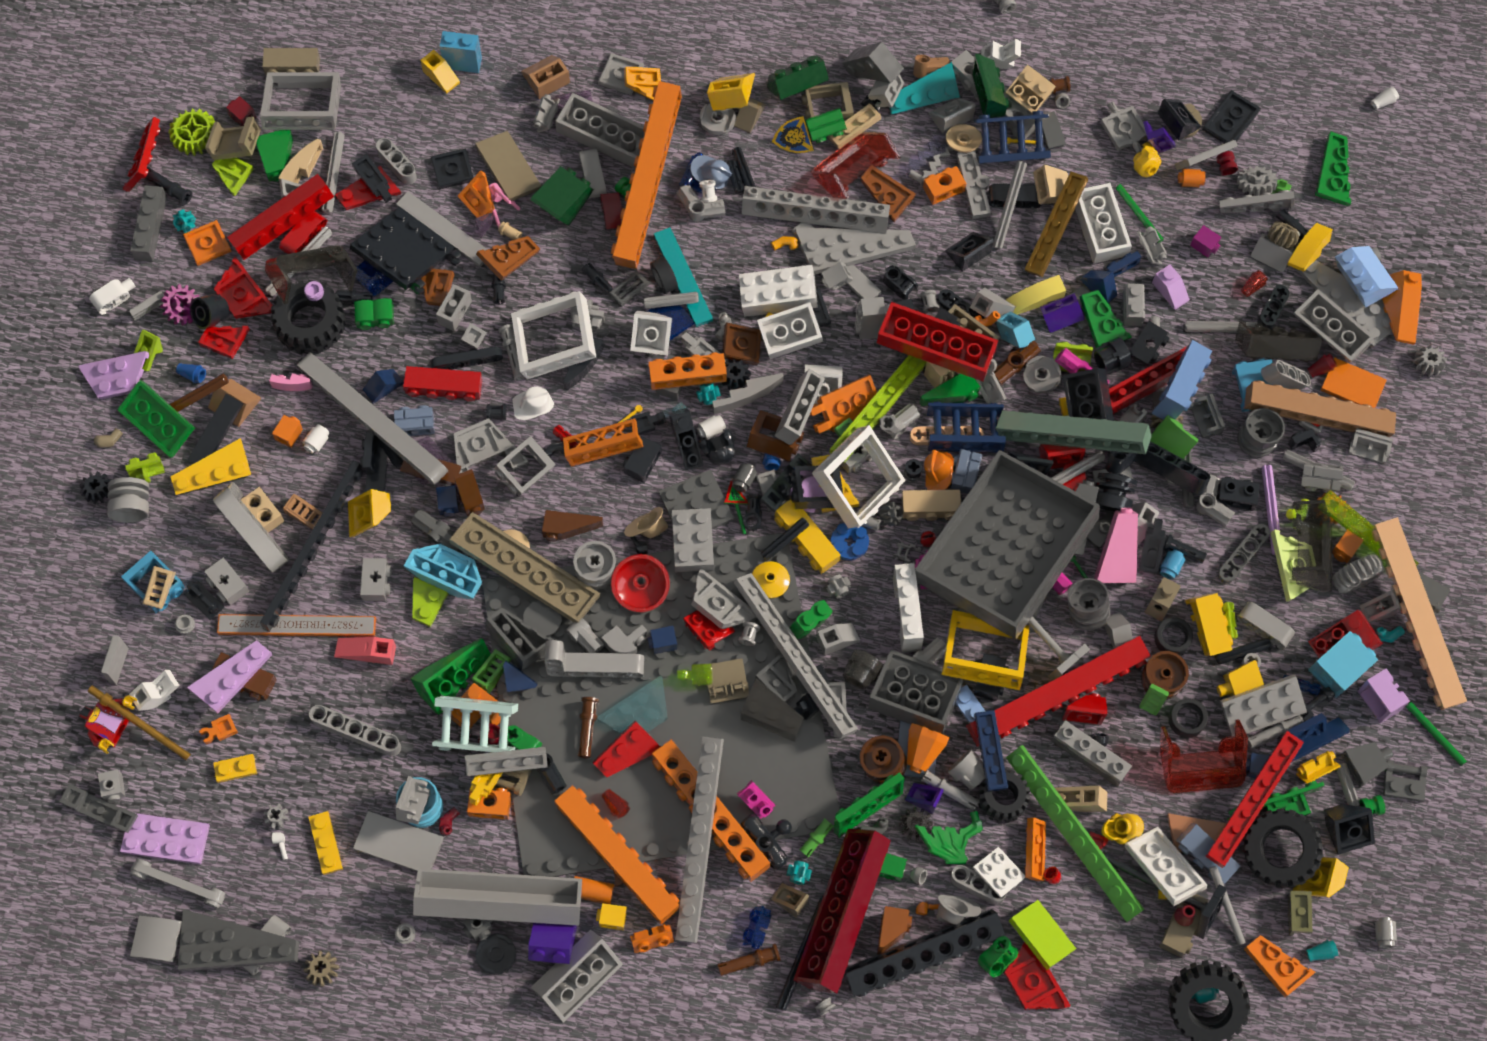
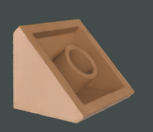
[208,379,261,427]

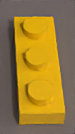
[309,811,343,875]

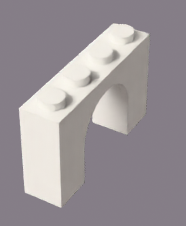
[893,563,924,653]

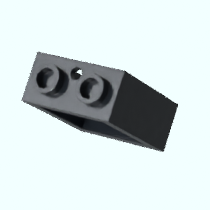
[788,466,843,509]

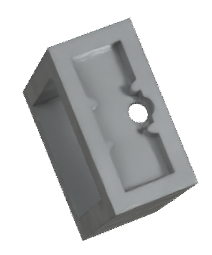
[494,436,556,497]

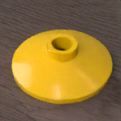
[752,561,790,599]

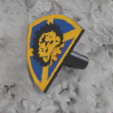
[772,116,814,153]

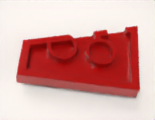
[335,166,401,210]
[592,721,661,777]

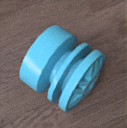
[396,777,443,828]

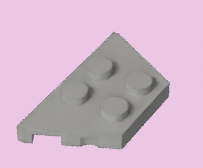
[691,568,757,629]

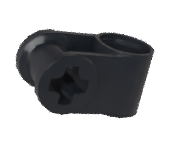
[883,265,918,300]

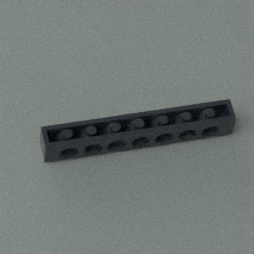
[844,909,1005,997]

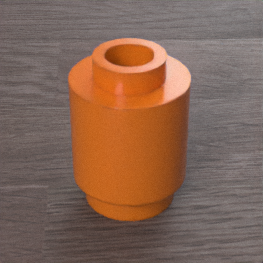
[1178,169,1205,188]

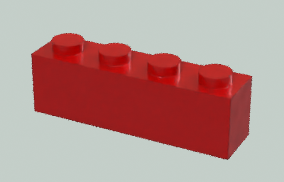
[403,366,483,402]

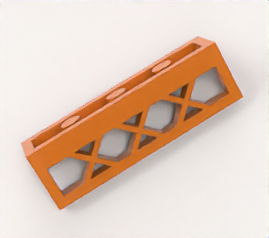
[563,418,643,467]

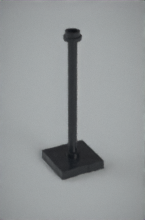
[1102,851,1227,939]

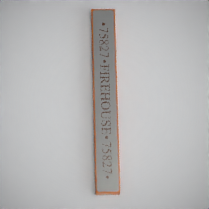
[217,614,376,637]

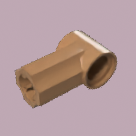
[913,54,949,78]

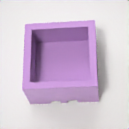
[1358,669,1410,724]

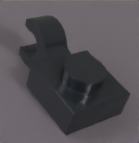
[631,411,666,435]

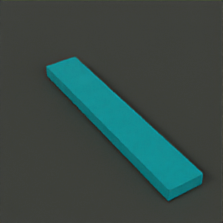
[653,227,713,327]

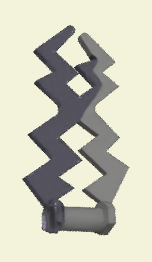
[906,135,953,186]

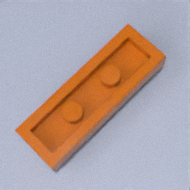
[1025,817,1046,882]

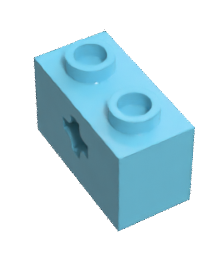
[996,311,1035,348]

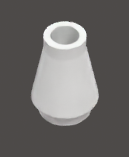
[1371,86,1399,110]

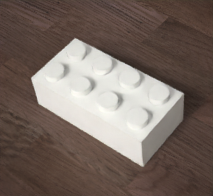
[1075,183,1132,264]
[739,265,818,317]

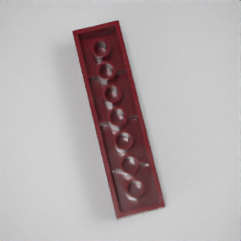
[794,828,891,994]

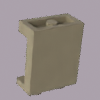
[206,117,261,160]

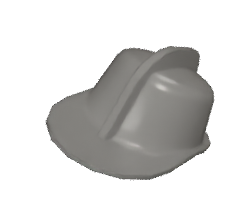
[937,895,981,925]

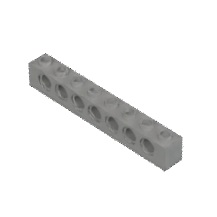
[742,186,890,234]

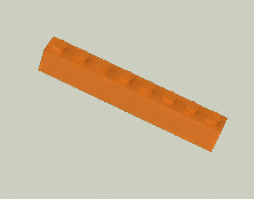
[554,785,679,925]

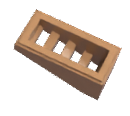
[283,494,322,530]

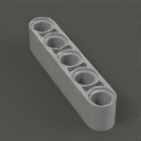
[309,705,401,756]

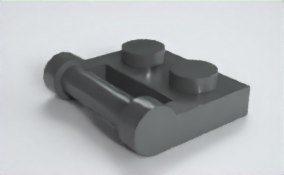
[1383,760,1427,802]

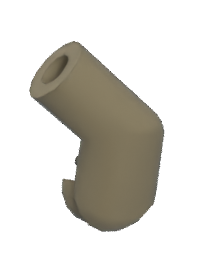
[94,428,123,448]

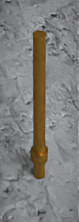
[87,685,191,761]

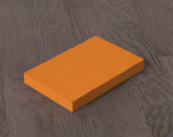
[1320,358,1387,408]

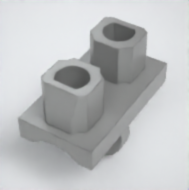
[570,299,605,331]

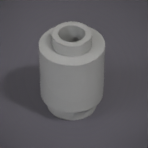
[1375,917,1397,948]

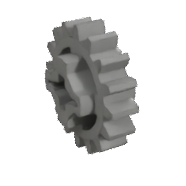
[1237,166,1278,196]

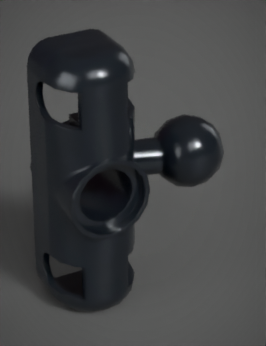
[741,814,792,870]

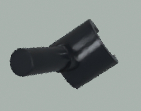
[630,536,648,554]

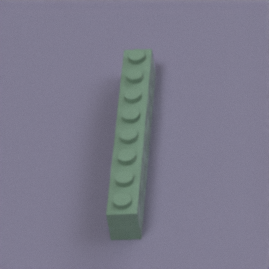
[996,411,1152,454]

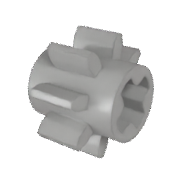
[826,574,851,599]
[263,804,289,830]

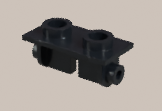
[184,581,225,620]

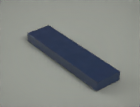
[974,710,1008,792]

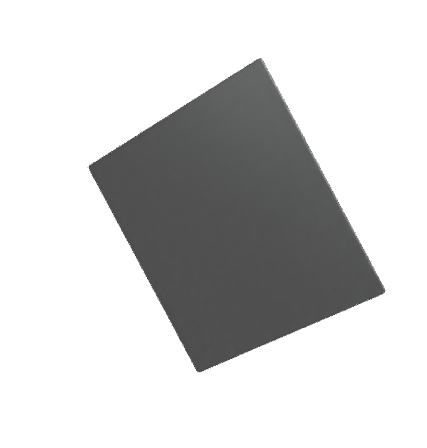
[483,533,839,877]

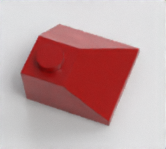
[1039,444,1086,469]
[1062,693,1107,725]

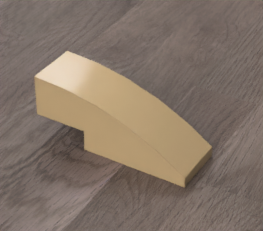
[279,139,323,183]

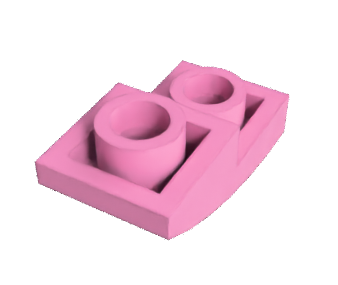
[269,373,312,391]

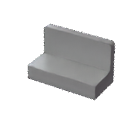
[1251,234,1295,272]

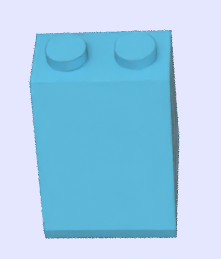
[1308,631,1378,698]

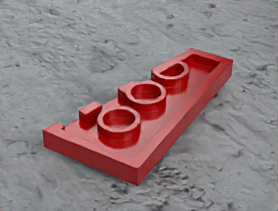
[122,117,160,192]

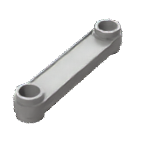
[130,858,226,909]

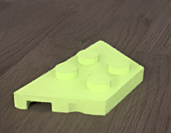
[1271,530,1319,602]

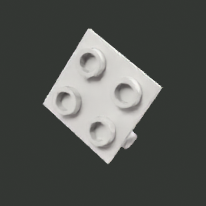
[973,847,1025,898]

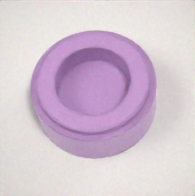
[304,281,324,301]

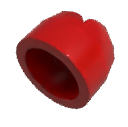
[920,531,936,547]
[1043,866,1062,884]

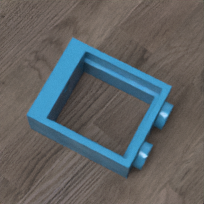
[121,551,185,613]

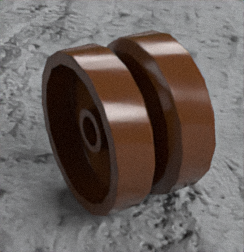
[1141,651,1189,700]
[860,735,907,785]

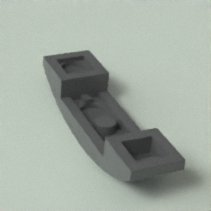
[59,784,138,833]

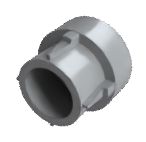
[947,748,985,790]

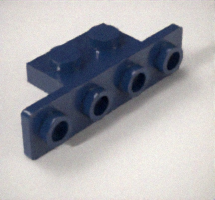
[1288,713,1350,762]

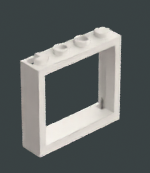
[511,291,596,379]
[812,425,905,528]

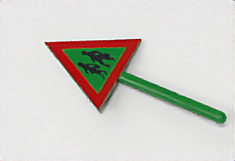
[724,481,748,534]

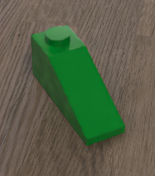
[919,374,980,406]

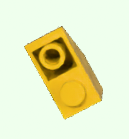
[420,50,460,94]

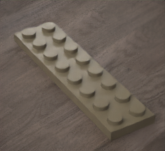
[449,512,600,623]

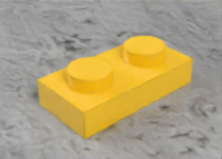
[213,754,257,783]

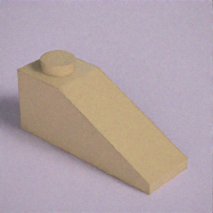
[1055,786,1107,812]

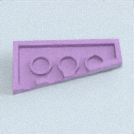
[187,640,272,714]

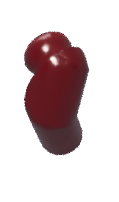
[439,807,460,836]

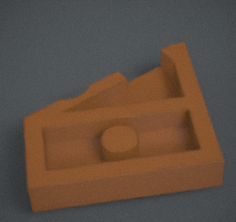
[422,269,455,306]

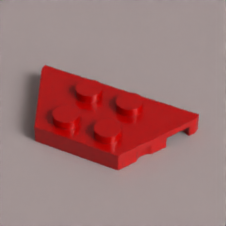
[214,257,272,319]
[1004,942,1071,1010]

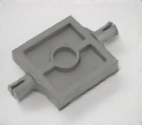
[1100,101,1147,154]

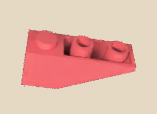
[334,637,396,665]

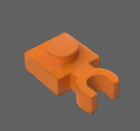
[199,714,238,744]

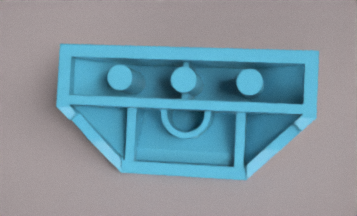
[404,544,482,599]

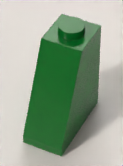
[257,130,293,182]

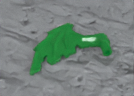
[915,810,983,864]

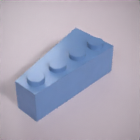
[1152,340,1212,420]

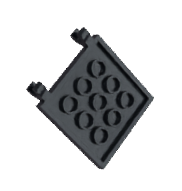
[350,207,462,295]

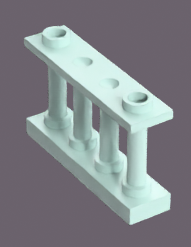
[432,696,518,752]

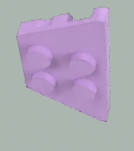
[79,351,149,399]

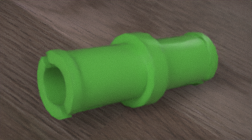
[799,818,834,857]

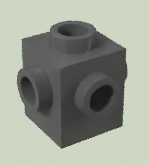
[463,919,493,942]

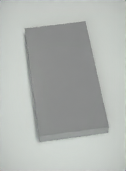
[353,811,444,872]

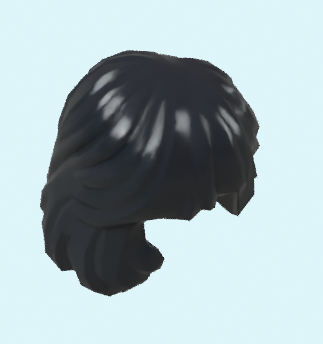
[698,429,735,465]

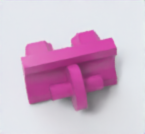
[737,780,775,819]

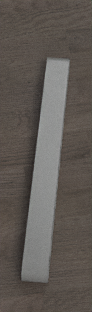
[296,352,448,485]

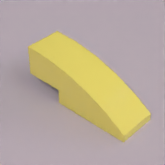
[1006,275,1066,315]

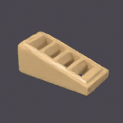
[143,566,176,609]

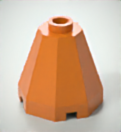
[907,723,949,774]

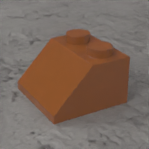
[877,906,912,954]

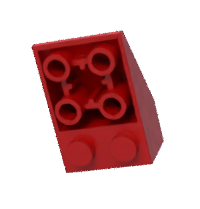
[1308,610,1383,659]

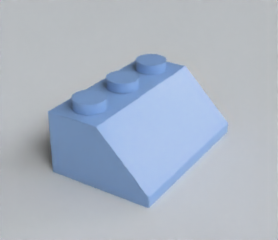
[1335,246,1398,308]

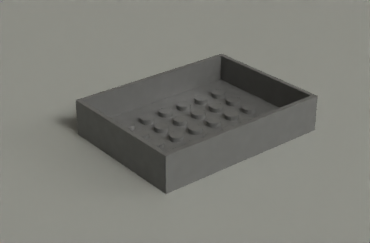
[915,450,1100,640]

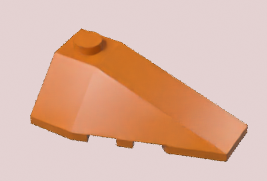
[1382,270,1422,345]

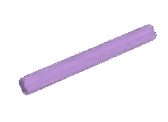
[1262,465,1280,555]

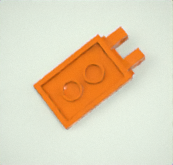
[810,375,877,433]

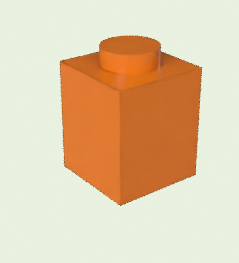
[272,415,303,448]
[1331,529,1364,563]

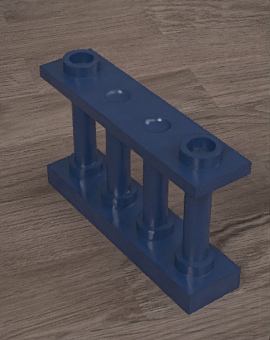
[974,111,1051,163]
[927,402,1006,453]

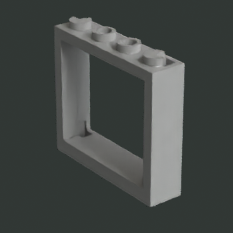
[260,72,341,130]

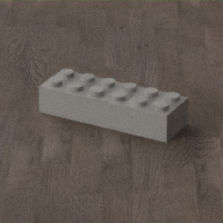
[555,93,669,168]

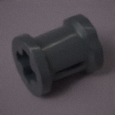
[486,403,507,420]
[904,459,922,481]

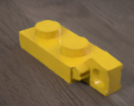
[469,752,503,806]

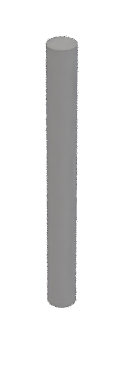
[1209,865,1245,945]

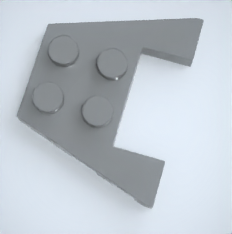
[454,419,529,473]

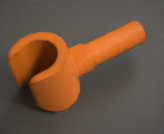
[916,902,939,916]

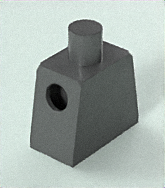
[1341,742,1393,788]

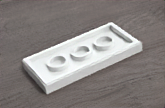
[1125,827,1207,906]

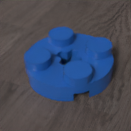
[831,523,869,561]

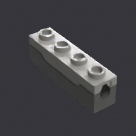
[1051,720,1132,787]

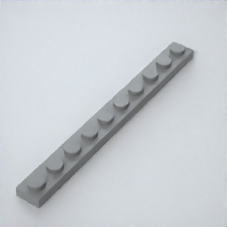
[734,573,858,739]
[675,737,724,943]

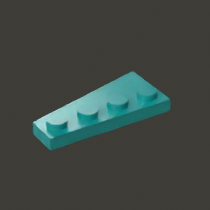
[889,62,960,115]

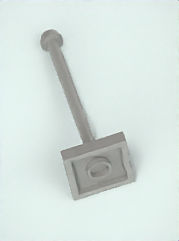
[1028,616,1090,681]

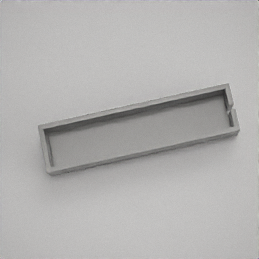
[413,869,582,925]

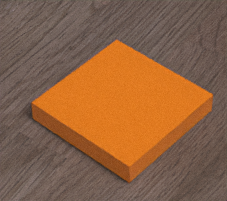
[183,220,232,266]

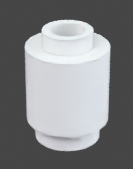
[697,415,726,440]
[302,424,329,454]

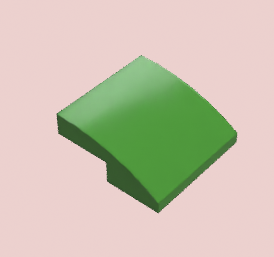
[1150,415,1198,459]

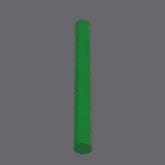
[1115,184,1164,243]
[1406,702,1467,766]

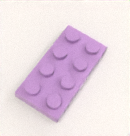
[120,813,210,865]

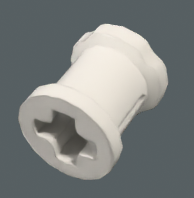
[699,180,717,203]

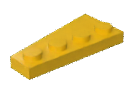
[171,438,251,495]

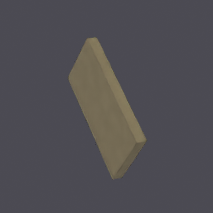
[475,131,541,201]

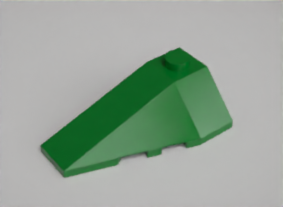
[411,638,491,715]

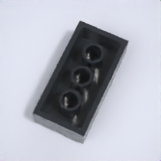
[1062,368,1114,450]

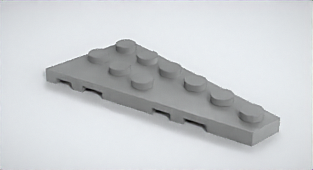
[1296,260,1392,348]

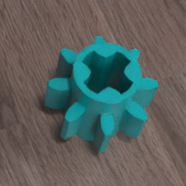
[173,209,196,233]
[696,383,721,405]
[786,861,812,885]

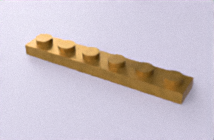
[1024,171,1088,278]

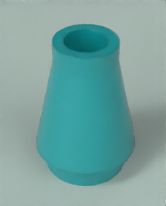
[1306,939,1338,962]

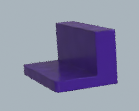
[1143,121,1176,153]
[1040,293,1085,333]

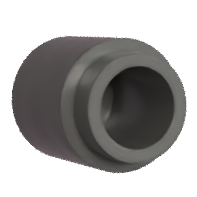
[732,463,757,492]

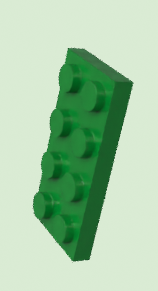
[117,380,195,457]
[834,772,904,838]

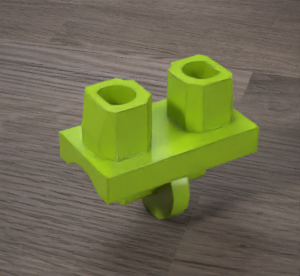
[125,452,165,483]

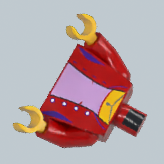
[80,695,137,754]

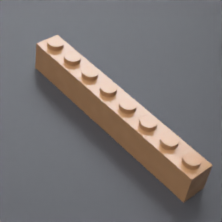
[1244,381,1396,437]

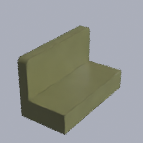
[1288,891,1313,936]

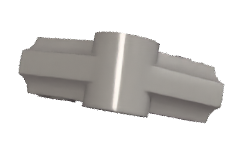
[676,185,725,222]
[880,403,920,439]
[1196,475,1235,527]

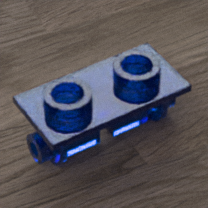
[742,906,772,950]

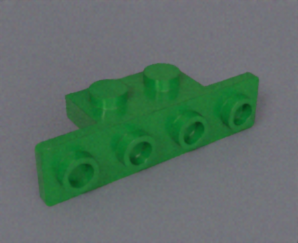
[1262,781,1325,816]

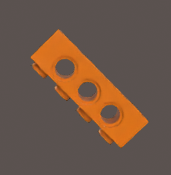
[649,352,727,390]

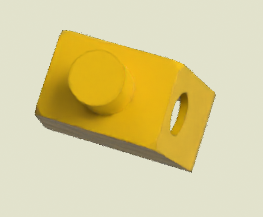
[1217,660,1264,697]

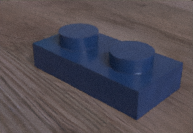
[1106,251,1141,278]

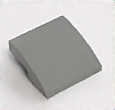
[130,916,182,962]

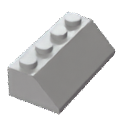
[1293,290,1375,362]
[531,930,623,1023]

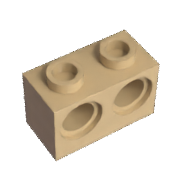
[241,487,284,532]

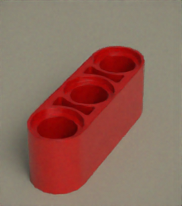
[279,211,327,258]

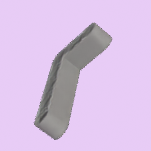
[213,482,289,573]
[545,640,644,678]

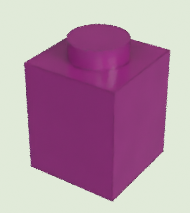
[1190,225,1221,257]

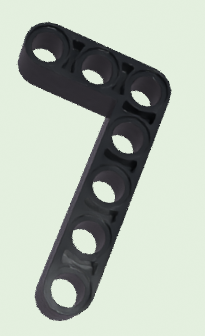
[1105,441,1211,495]

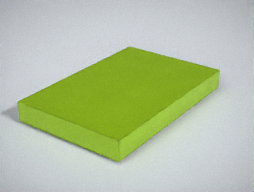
[1009,900,1077,970]

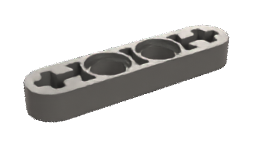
[1218,524,1270,584]

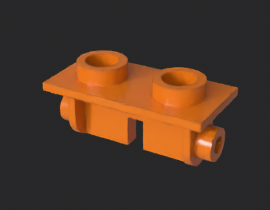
[630,924,674,953]

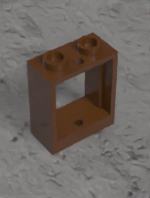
[746,410,804,462]

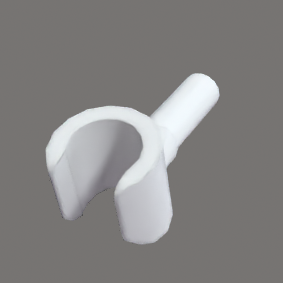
[272,832,288,860]

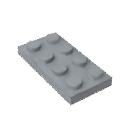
[1220,674,1307,739]

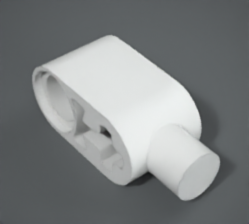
[89,278,136,315]

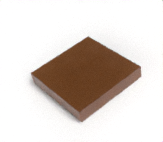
[722,322,761,366]

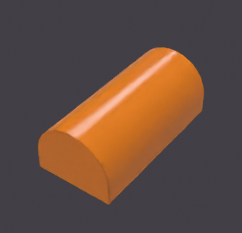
[574,876,615,904]

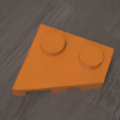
[458,171,495,222]

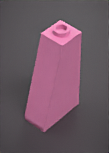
[1094,508,1138,583]

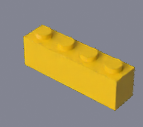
[774,499,841,574]

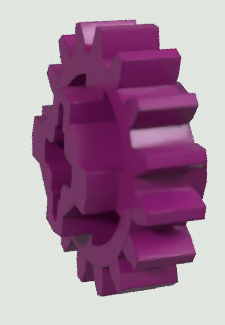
[160,284,200,326]

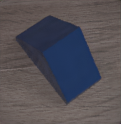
[1080,270,1117,303]
[363,369,404,404]
[503,660,538,692]

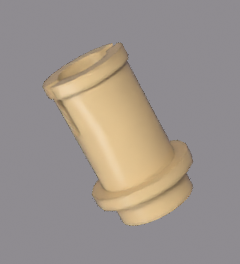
[498,222,523,240]

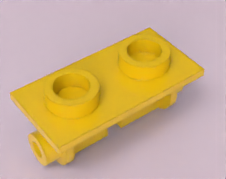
[1296,751,1341,784]

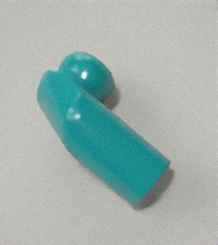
[1376,626,1405,643]

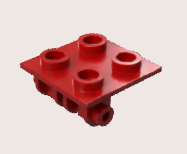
[683,610,735,651]

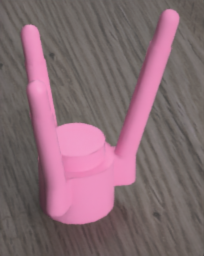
[489,183,520,228]

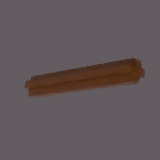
[169,374,229,412]

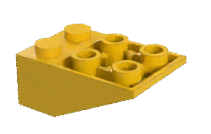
[707,73,755,111]

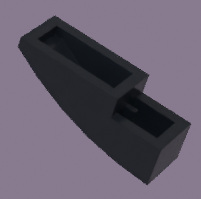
[563,337,604,390]

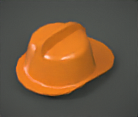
[924,450,954,490]

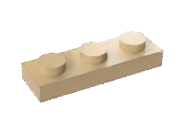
[828,104,881,149]

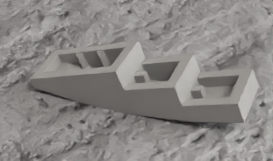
[712,373,783,415]

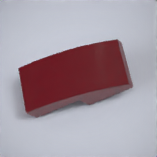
[600,193,622,230]

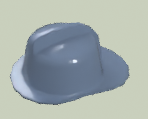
[690,155,732,189]

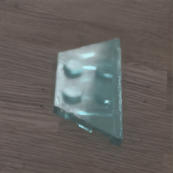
[597,676,668,733]

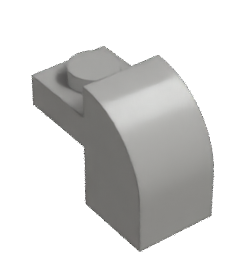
[602,625,647,654]

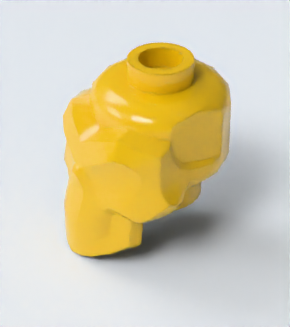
[1133,142,1161,178]
[1102,813,1144,844]

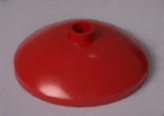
[611,554,670,612]

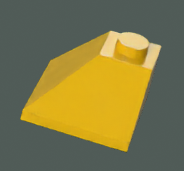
[348,489,391,537]
[1293,857,1349,898]

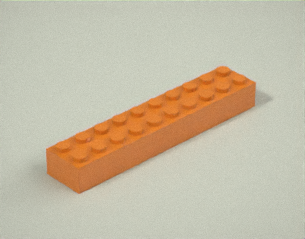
[611,81,682,269]

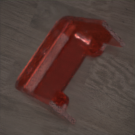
[811,132,901,199]
[1160,719,1248,793]

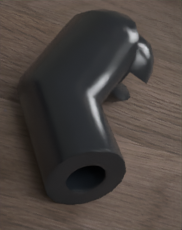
[544,441,570,457]

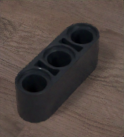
[989,184,1041,209]

